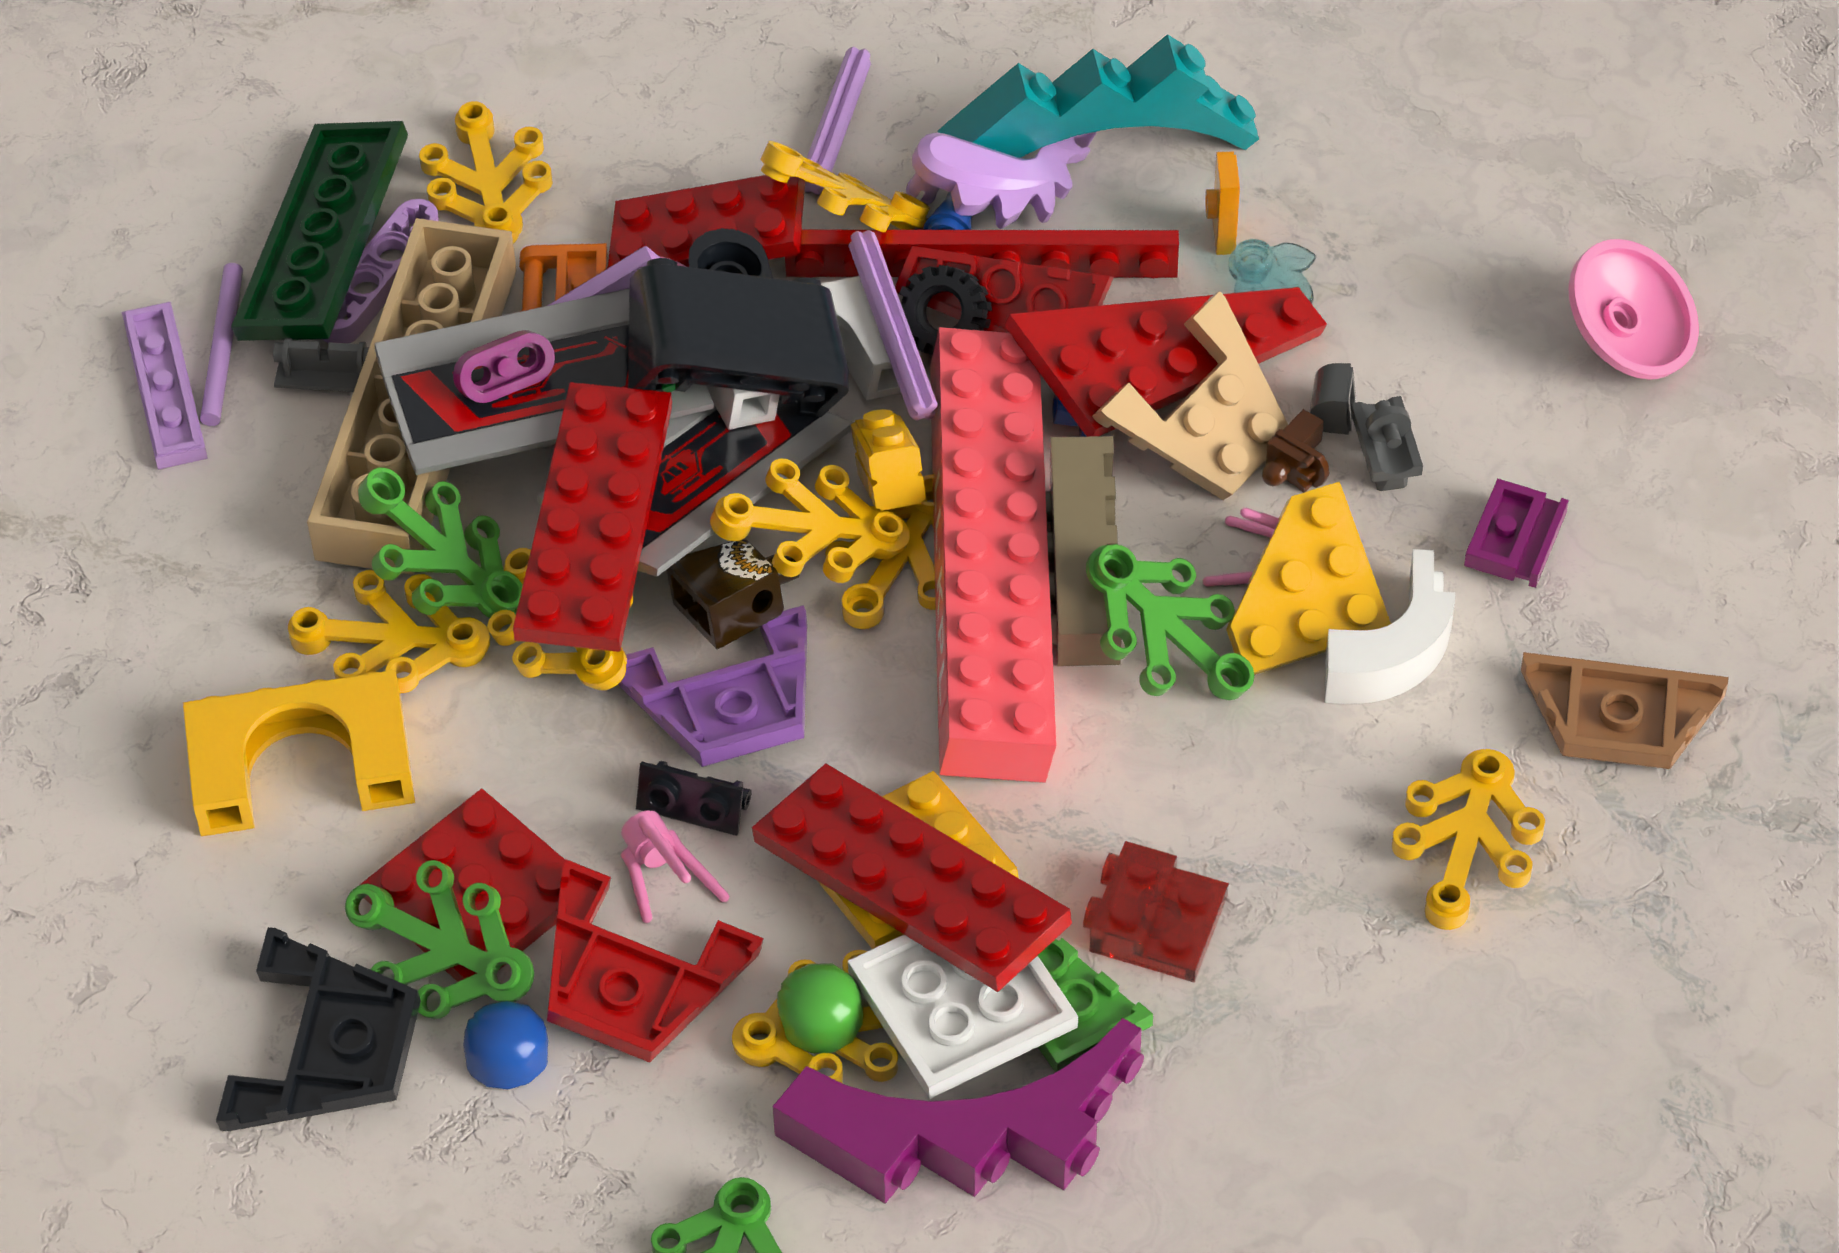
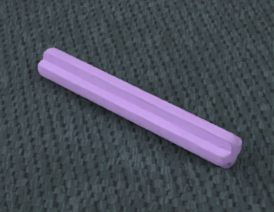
[805,47,871,195]

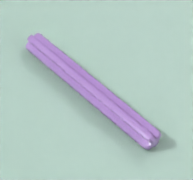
[849,230,938,421]

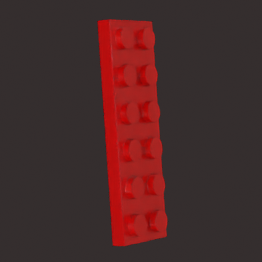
[513,382,672,652]
[751,763,1072,992]

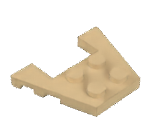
[1092,291,1288,500]

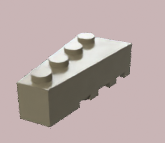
[1046,436,1122,666]

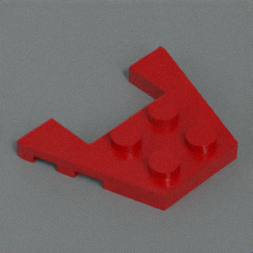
[547,859,764,1063]

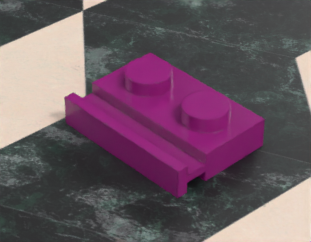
[1464,478,1569,588]

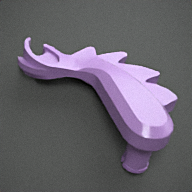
[906,131,1098,229]

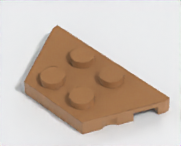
[1521,652,1729,769]

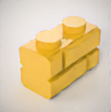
[851,409,926,511]

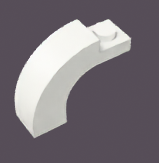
[1325,549,1455,704]

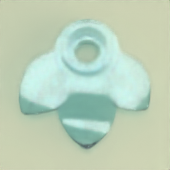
[1228,239,1316,304]

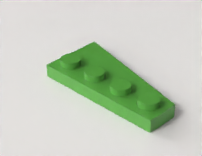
[1038,938,1153,1072]

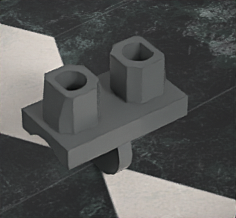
[1351,396,1423,491]

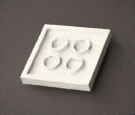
[848,935,1078,1099]

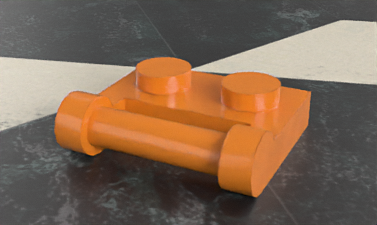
[519,243,608,312]

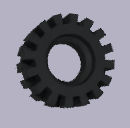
[899,265,992,355]

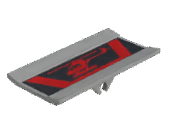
[375,288,714,475]
[537,395,854,577]

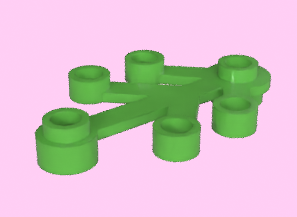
[358,467,522,618]
[1086,544,1254,700]
[345,860,534,1019]
[651,1177,782,1253]

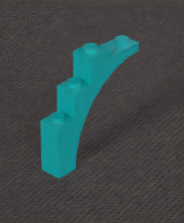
[937,34,1259,158]

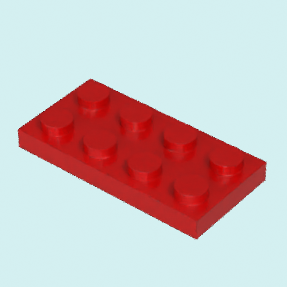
[607,175,805,269]

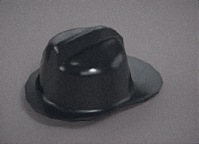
[689,228,773,278]

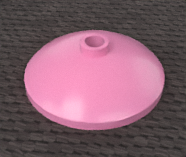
[1569,239,1699,380]

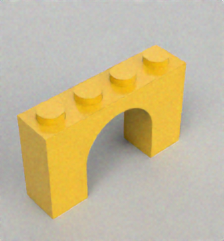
[183,670,415,837]

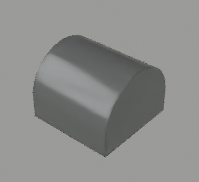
[1310,363,1356,435]

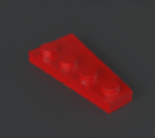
[895,246,1114,333]

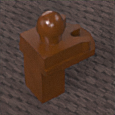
[1262,409,1330,493]

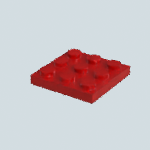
[359,788,565,982]

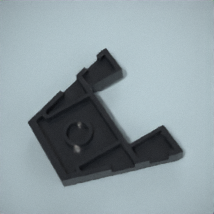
[216,927,421,1131]

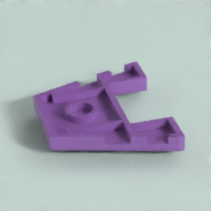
[618,605,808,767]

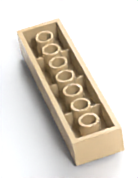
[307,218,517,575]

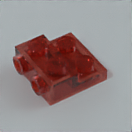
[1083,841,1229,983]

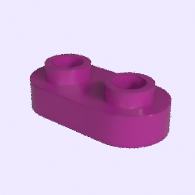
[453,330,555,403]

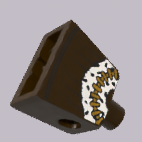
[666,539,800,650]

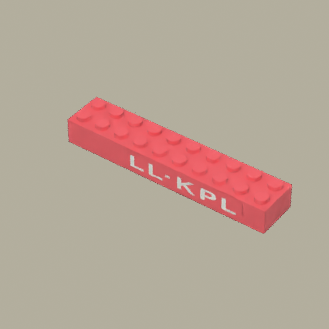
[930,327,1056,783]

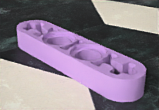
[322,199,439,344]

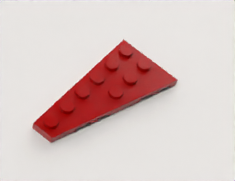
[1004,287,1327,437]

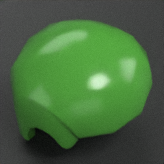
[777,963,864,1053]

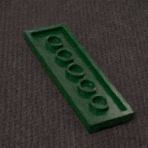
[231,121,408,341]

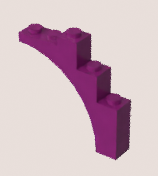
[772,1018,1144,1204]

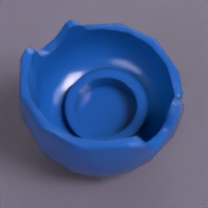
[463,1001,548,1090]

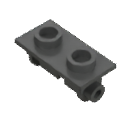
[273,338,369,392]

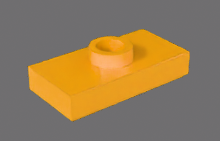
[1205,151,1240,255]

